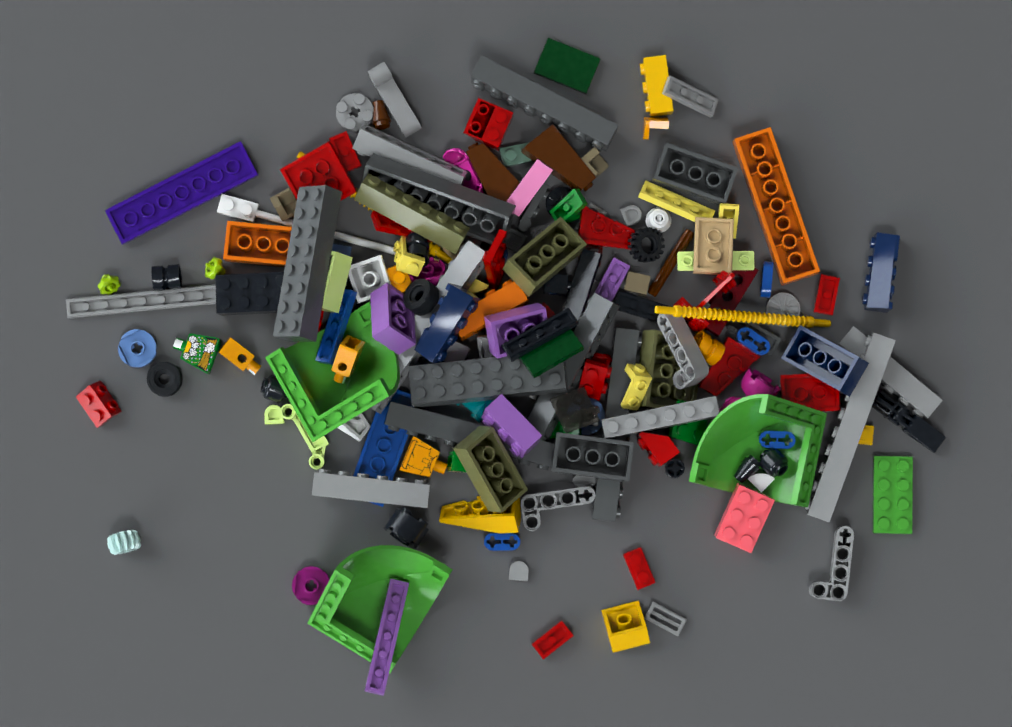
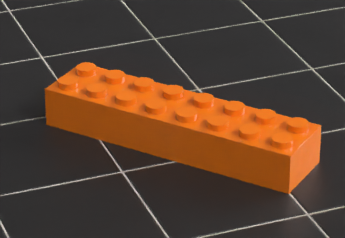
[733,127,820,286]

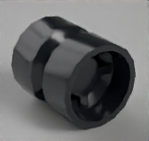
[406,232,430,268]
[151,264,182,291]

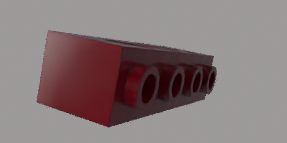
[705,268,759,337]

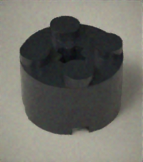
[384,507,429,550]

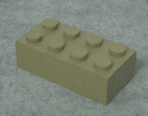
[503,217,587,297]
[453,426,528,513]

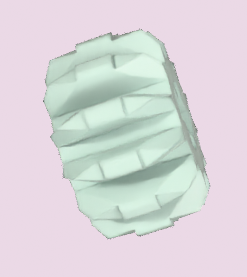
[107,530,141,555]

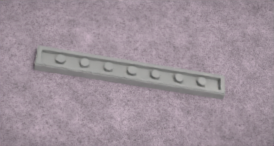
[66,285,216,319]

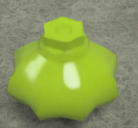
[205,257,225,279]
[97,274,121,295]

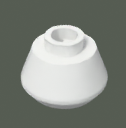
[646,207,672,233]

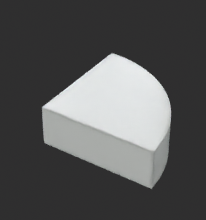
[748,473,775,492]

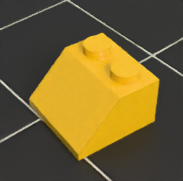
[601,600,650,653]

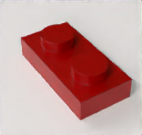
[329,131,362,173]
[813,274,840,316]
[623,547,655,590]
[532,620,574,660]

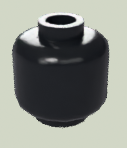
[260,375,287,402]
[760,448,788,477]

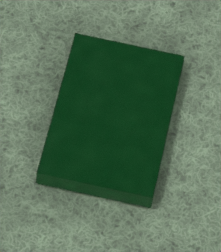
[534,38,601,94]
[520,329,584,378]

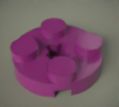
[292,566,330,605]

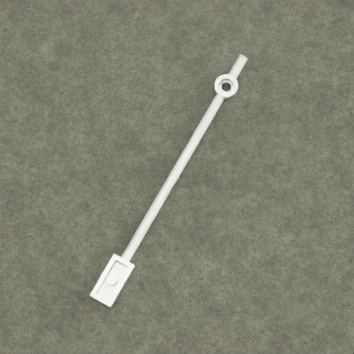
[217,194,439,262]

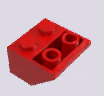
[463,98,513,151]
[636,432,680,467]

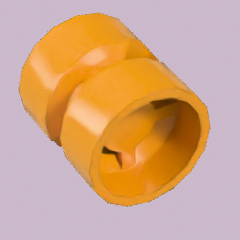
[694,331,725,365]

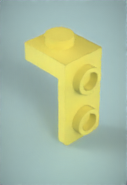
[393,236,425,277]
[621,363,652,410]

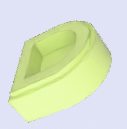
[264,405,285,425]

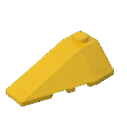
[439,496,521,533]

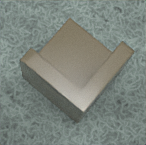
[581,147,609,179]
[270,188,297,222]
[624,271,651,297]

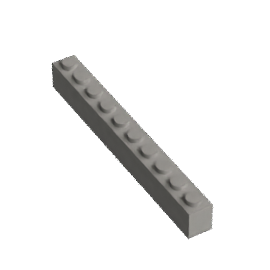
[371,240,485,414]
[805,332,896,522]

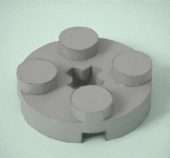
[336,93,373,132]

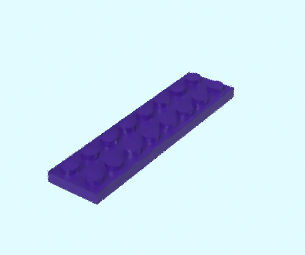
[105,141,259,245]

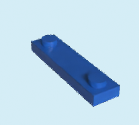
[315,289,357,365]

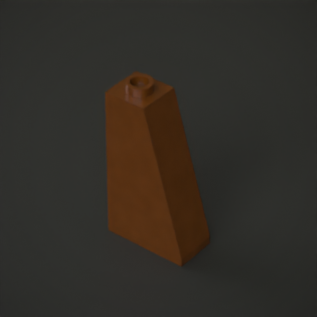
[521,124,596,192]
[466,143,520,202]

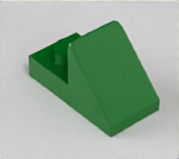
[549,188,588,224]

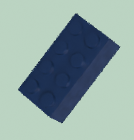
[781,325,869,397]

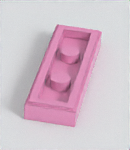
[506,159,553,217]

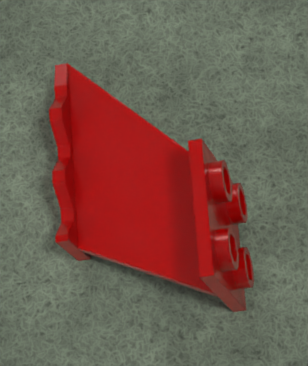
[672,270,737,332]

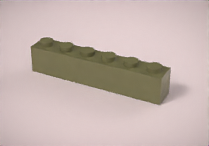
[354,173,470,254]

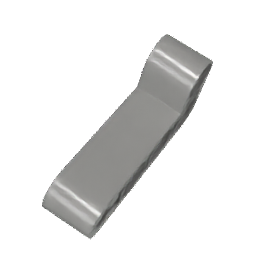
[367,62,422,138]
[657,314,709,389]
[521,487,595,531]
[809,526,854,601]

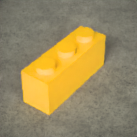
[640,55,673,117]

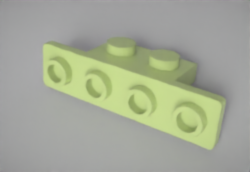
[677,251,755,271]

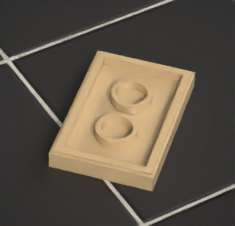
[693,217,734,275]

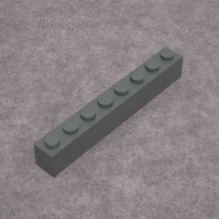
[526,293,620,442]

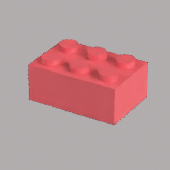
[714,483,775,553]

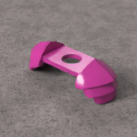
[443,148,483,193]

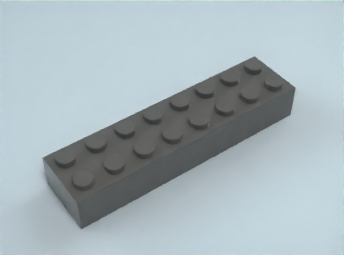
[471,55,618,152]
[362,153,516,244]
[273,185,342,342]
[409,356,568,408]

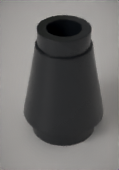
[734,455,761,483]

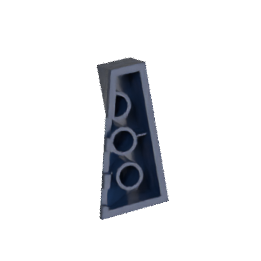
[862,232,900,313]
[414,283,480,363]

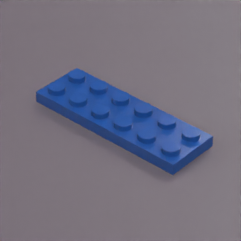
[353,390,415,507]

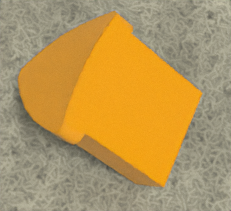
[643,117,669,140]

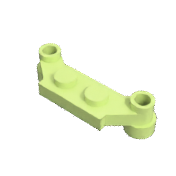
[280,404,330,470]

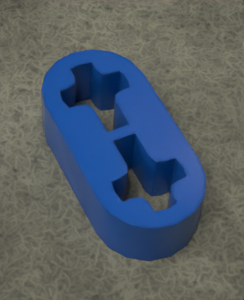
[760,261,773,298]
[736,327,770,356]
[759,431,796,449]
[484,533,520,551]

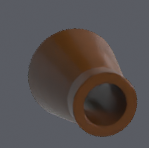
[373,100,391,130]

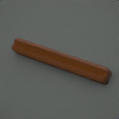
[648,229,694,297]

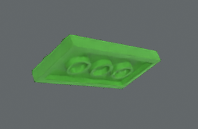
[873,456,913,534]

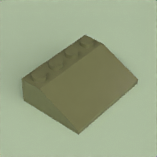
[639,330,698,409]

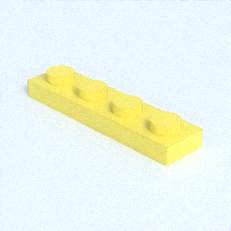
[638,181,715,222]

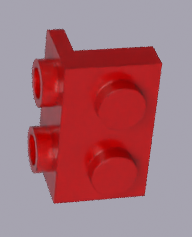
[577,359,612,400]
[76,381,122,428]

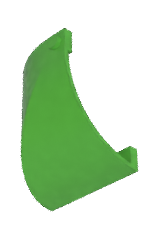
[265,301,400,442]
[689,394,827,508]
[307,545,453,674]

